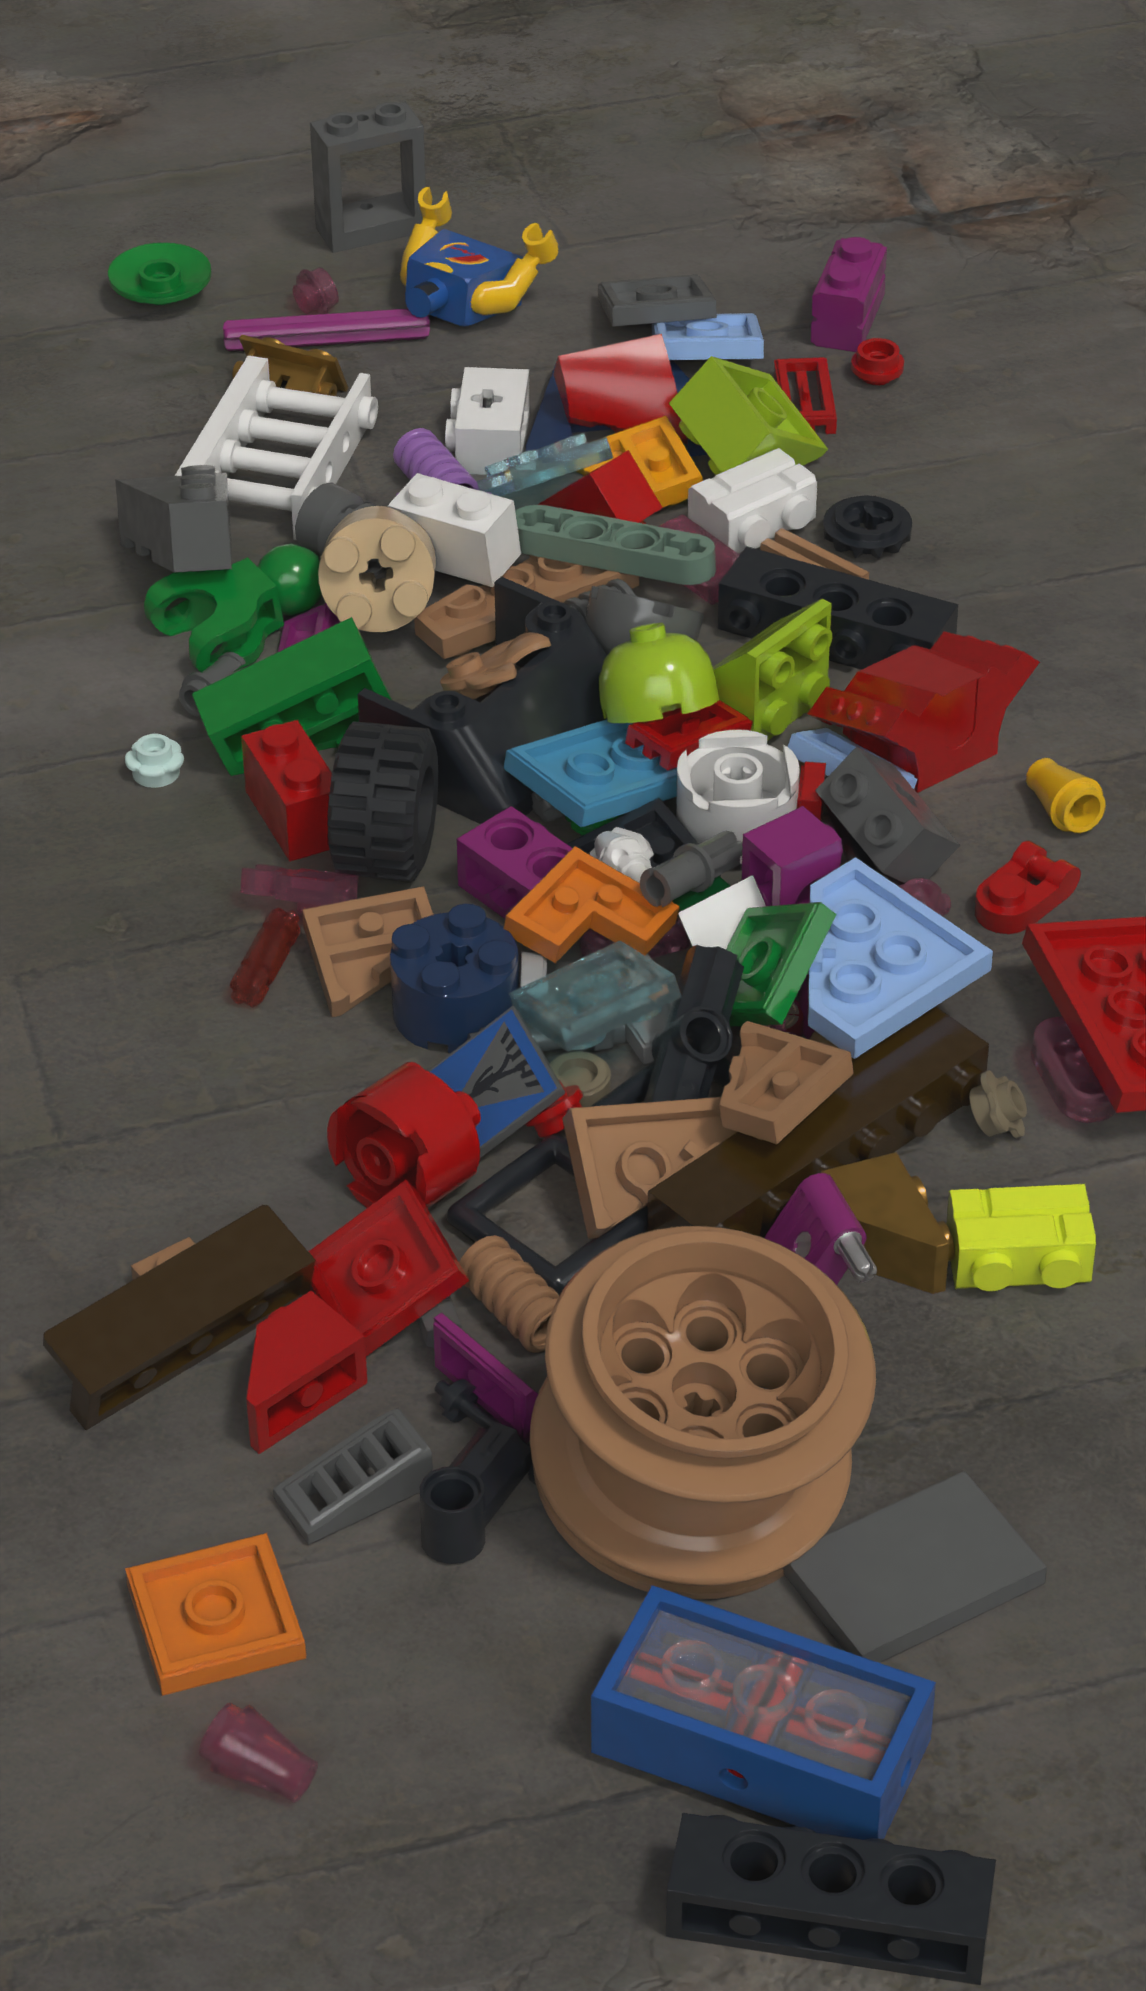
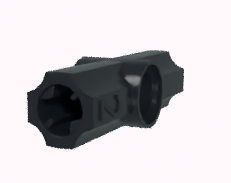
[644,945,744,1103]

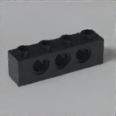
[718,546,959,670]
[666,1813,996,1985]

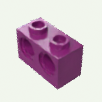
[456,806,573,919]

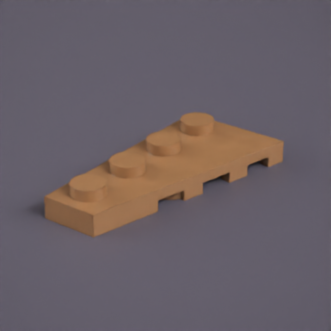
[414,555,639,659]

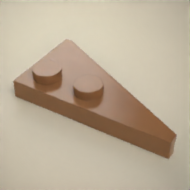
[562,1097,737,1239]

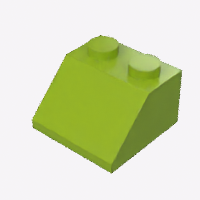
[669,356,828,475]

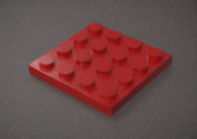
[1022,916,1146,1113]

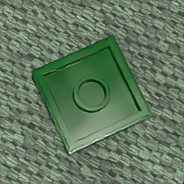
[726,902,837,1027]

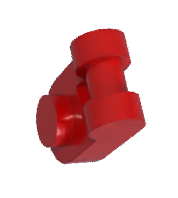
[974,840,1081,934]

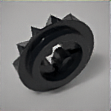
[823,495,912,559]

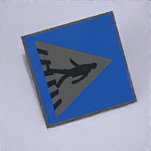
[428,1005,566,1158]

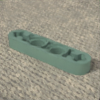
[515,505,716,585]

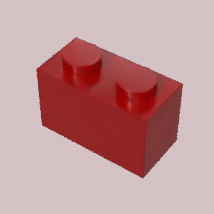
[241,720,332,862]

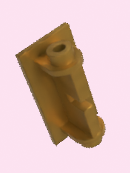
[232,335,348,396]

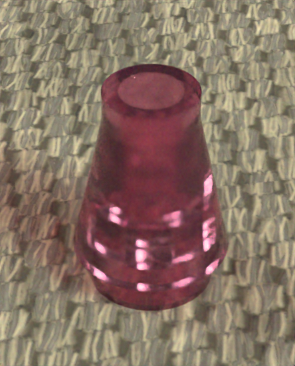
[199,1702,318,1803]

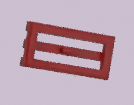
[774,357,837,434]
[625,700,753,770]

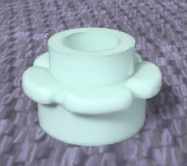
[125,734,184,788]

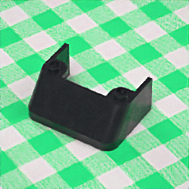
[357,576,607,824]

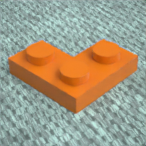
[503,847,680,963]

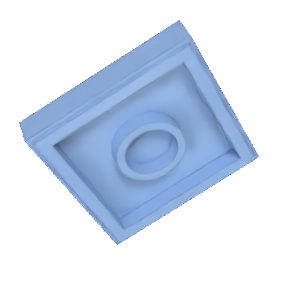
[652,313,764,360]

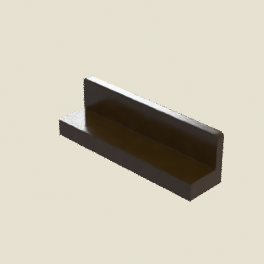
[43,1205,316,1430]

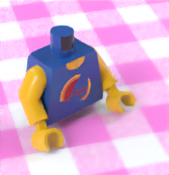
[400,187,558,326]

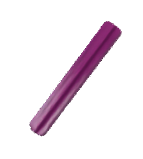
[223,309,430,351]

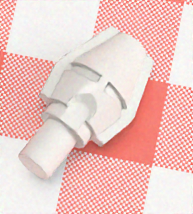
[590,827,654,883]

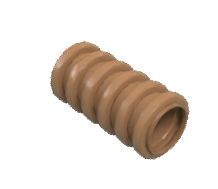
[459,1235,559,1353]

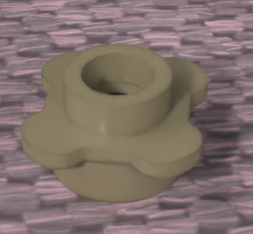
[970,1070,1027,1138]

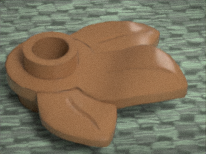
[440,632,551,699]

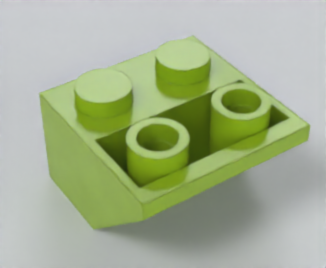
[713,599,832,741]

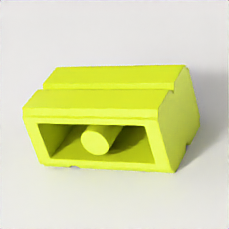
[946,1184,1096,1291]

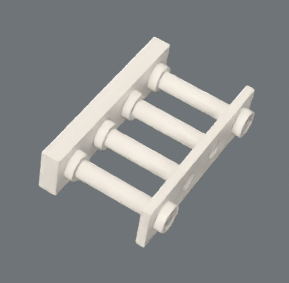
[175,355,378,540]

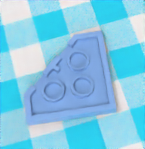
[808,857,993,1059]

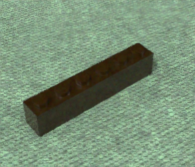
[647,1006,989,1238]

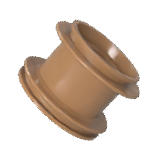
[530,1226,876,1600]

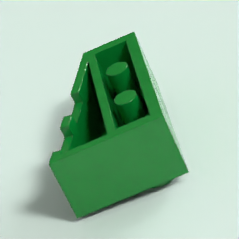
[192,617,393,776]

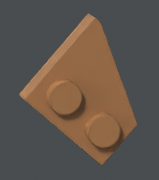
[303,886,433,1017]
[719,1021,854,1144]

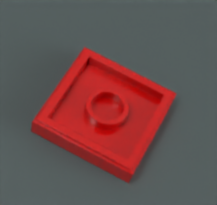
[308,1179,470,1356]

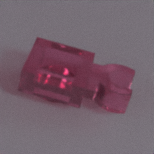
[240,864,358,913]

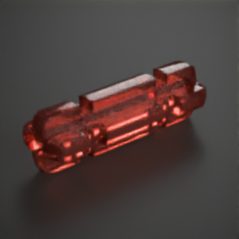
[230,907,301,1008]

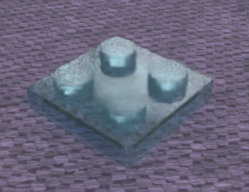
[476,433,613,497]
[509,940,681,1052]

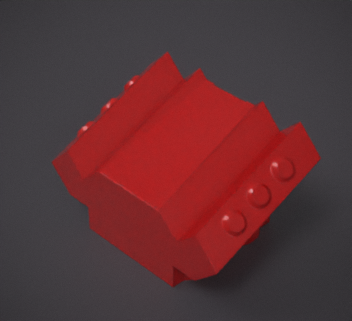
[807,631,1040,793]

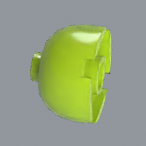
[599,623,719,723]

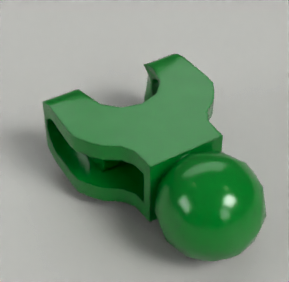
[144,543,322,673]

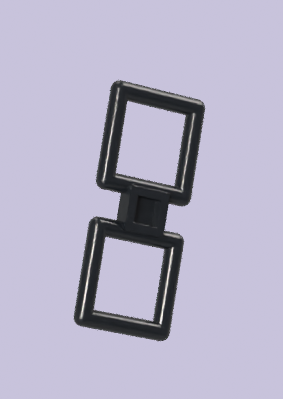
[447,1037,731,1296]

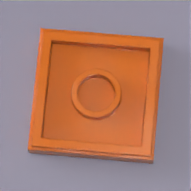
[125,1533,306,1696]

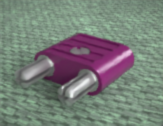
[765,1173,877,1285]

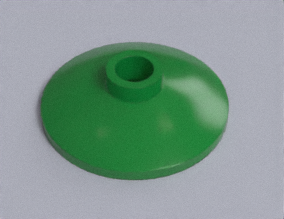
[108,242,211,305]

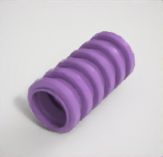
[393,428,479,490]

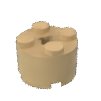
[318,506,436,632]

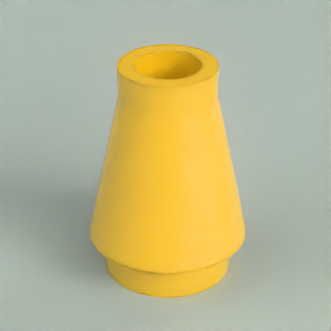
[1026,758,1106,833]

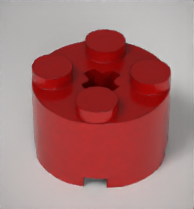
[327,1062,481,1208]

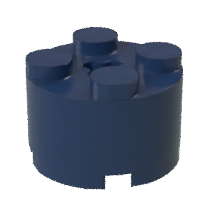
[390,904,519,1053]

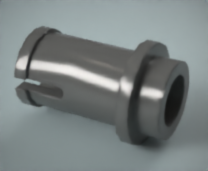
[179,652,246,716]

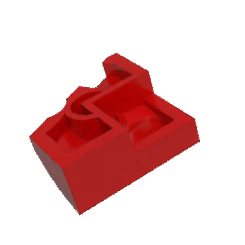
[554,334,686,444]

